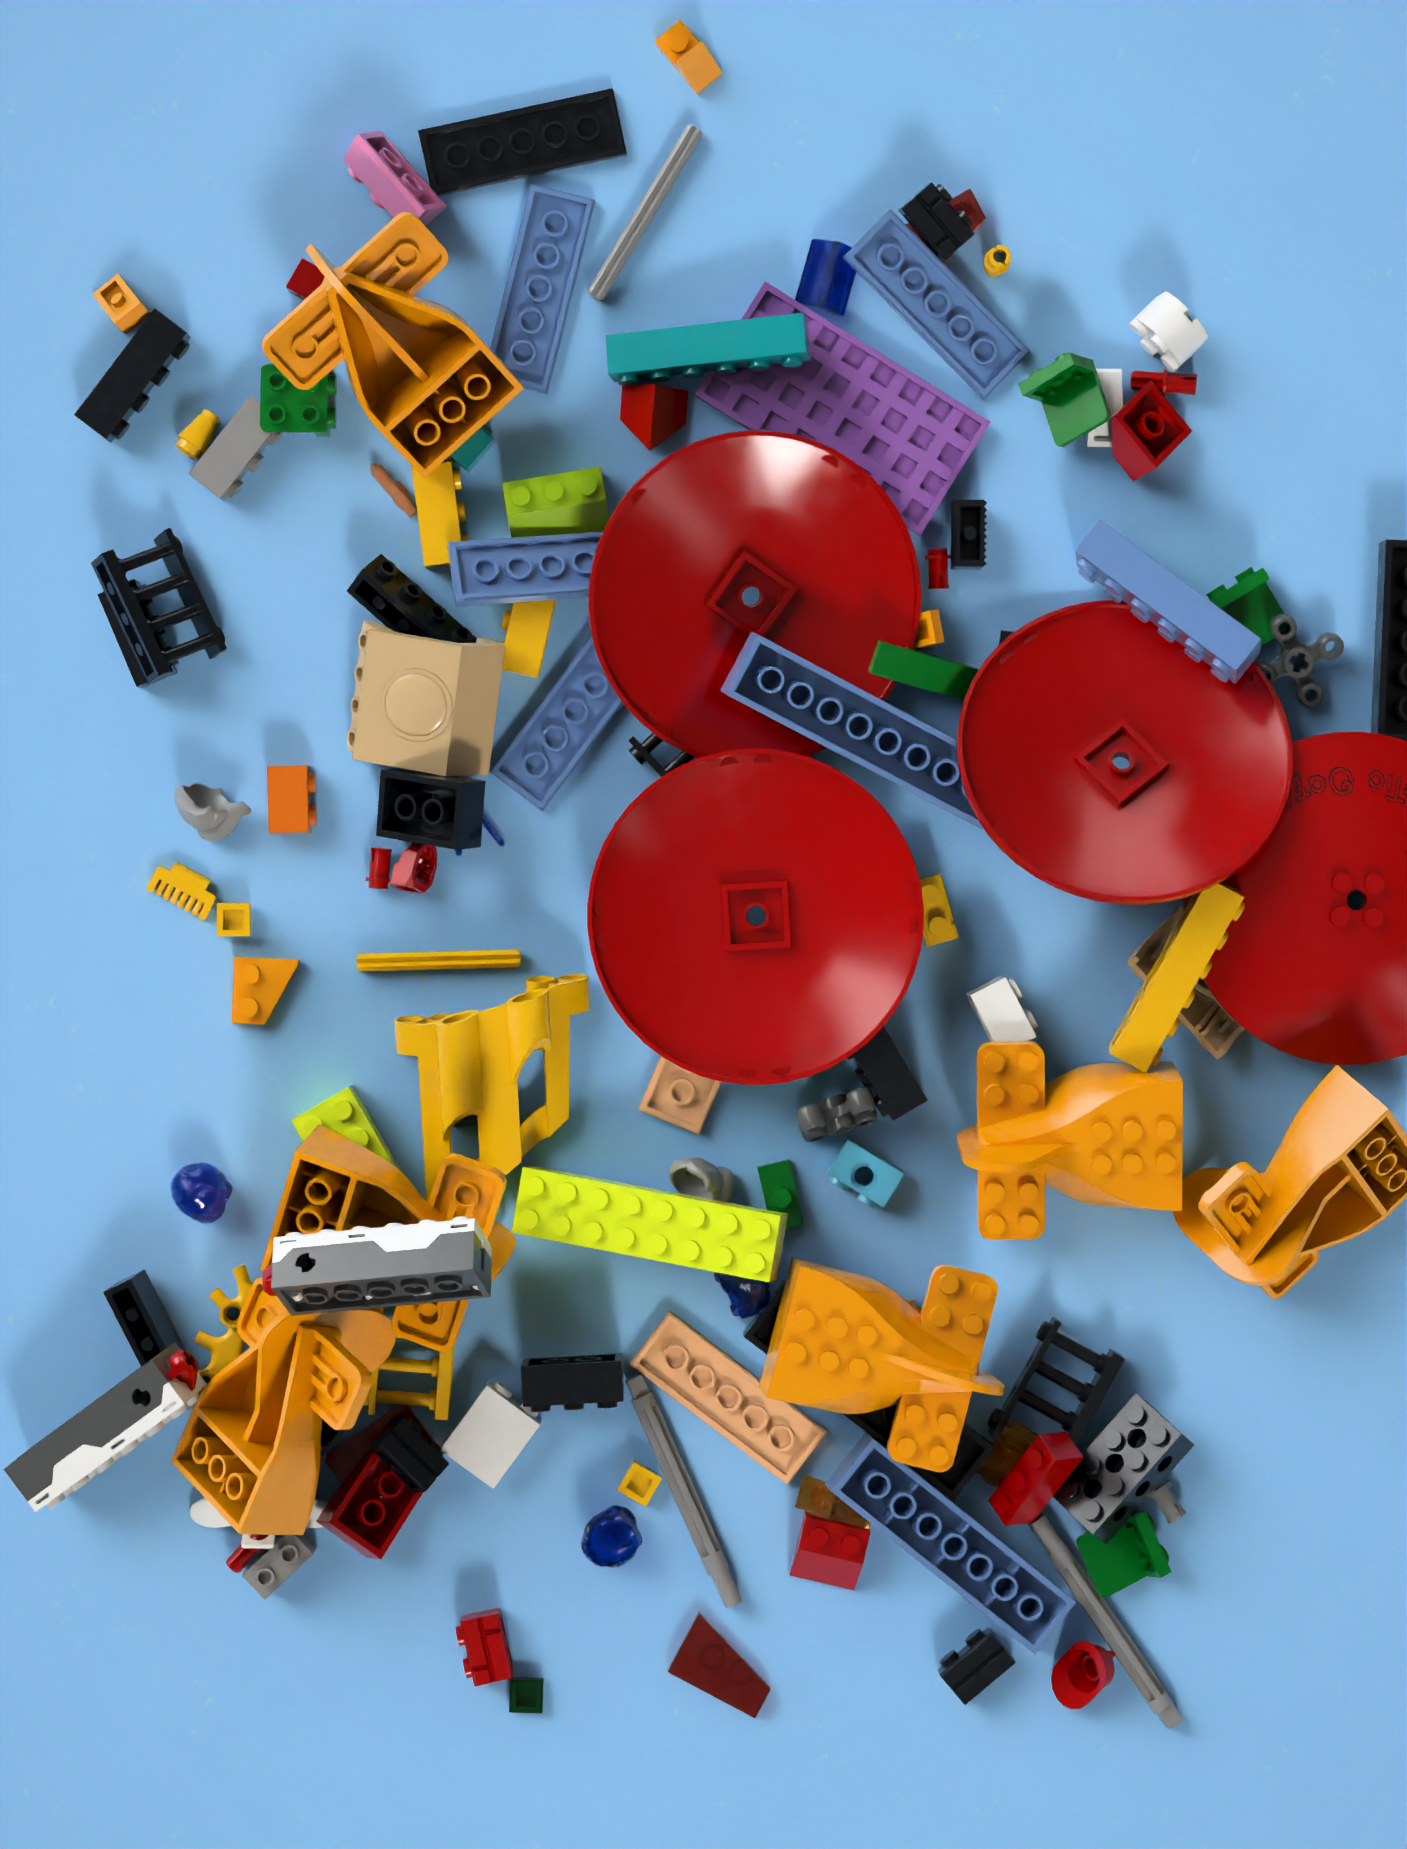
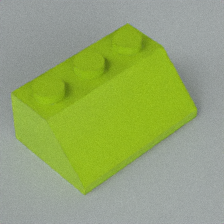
[502,467,609,538]

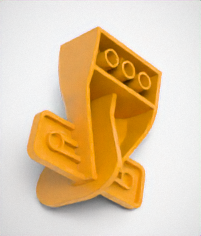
[262,212,524,479]
[957,1041,1183,1240]
[1173,1065,1407,1299]
[260,1124,516,1352]
[759,1257,1005,1472]
[171,1277,396,1535]

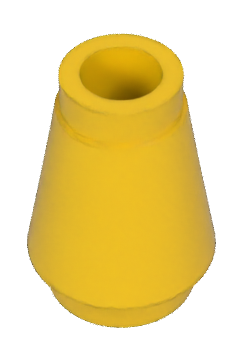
[175,409,220,461]

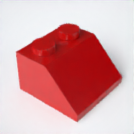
[790,1510,871,1590]

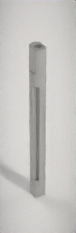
[625,1374,742,1608]
[1027,1514,1183,1729]

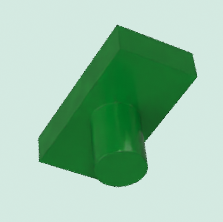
[757,1159,804,1229]

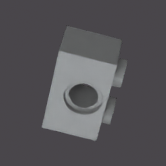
[242,1534,317,1600]

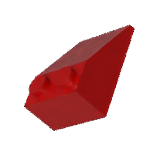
[316,1450,423,1559]

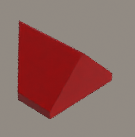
[620,384,688,451]

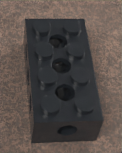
[1053,1393,1195,1544]

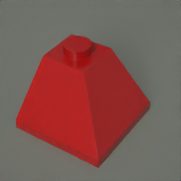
[1111,380,1192,481]

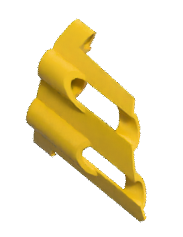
[395,974,590,1203]

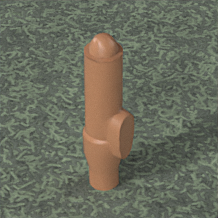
[370,463,417,518]

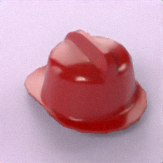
[1051,1641,1116,1709]

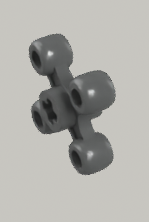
[1252,614,1344,708]
[797,1087,877,1142]

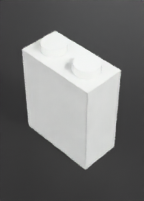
[441,1381,542,1489]

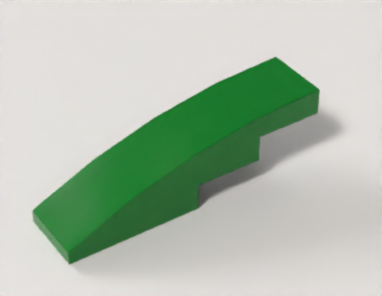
[868,640,979,700]

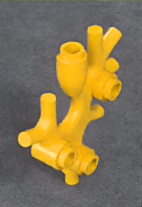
[194,1264,253,1395]

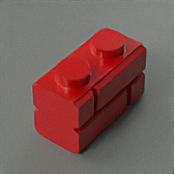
[456,1608,514,1686]

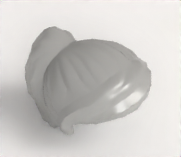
[174,782,251,841]
[669,1157,735,1203]

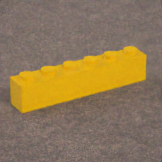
[1108,882,1245,1073]

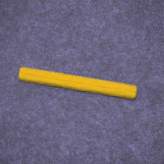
[356,949,521,972]

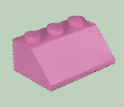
[343,131,447,226]

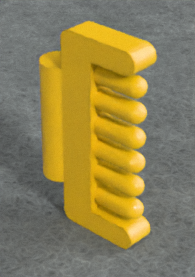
[146,862,217,920]

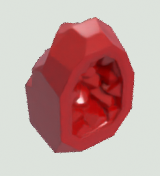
[390,842,437,894]

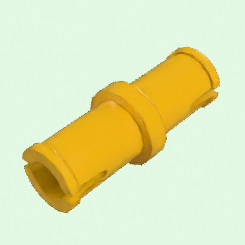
[984,245,1011,277]

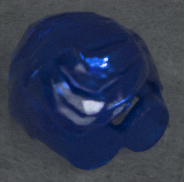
[170,1162,233,1224]
[713,1272,771,1319]
[581,1505,643,1568]

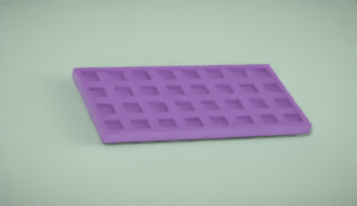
[695,282,991,536]

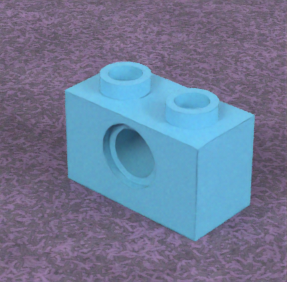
[826,1137,904,1209]

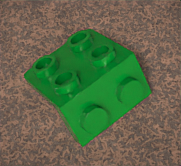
[1018,353,1111,447]
[260,364,337,437]
[1206,567,1287,646]
[1076,1511,1172,1597]

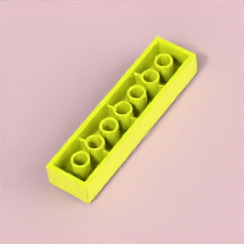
[511,1165,788,1282]

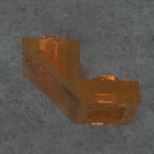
[976,1419,1038,1487]
[795,1475,871,1529]

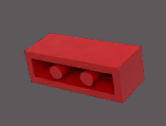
[988,1432,1083,1526]

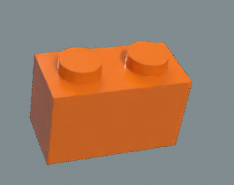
[267,765,317,833]

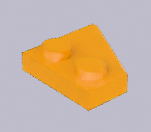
[231,957,299,1025]

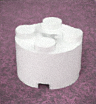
[1129,291,1209,372]

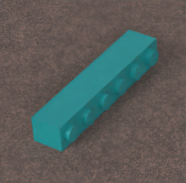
[605,313,811,386]

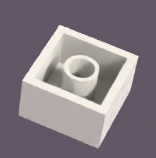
[965,975,1038,1042]

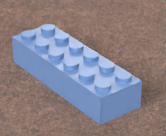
[1075,520,1261,684]

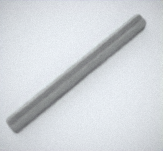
[588,124,702,301]

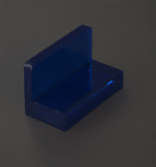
[795,239,856,316]

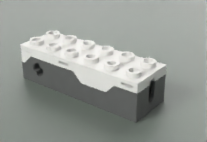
[262,1216,492,1316]
[3,1342,207,1512]

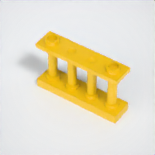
[363,1307,455,1420]

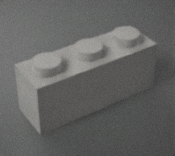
[189,395,284,501]

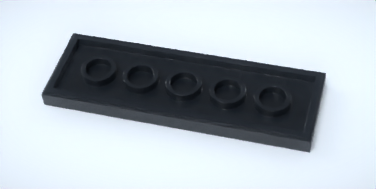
[418,88,627,196]

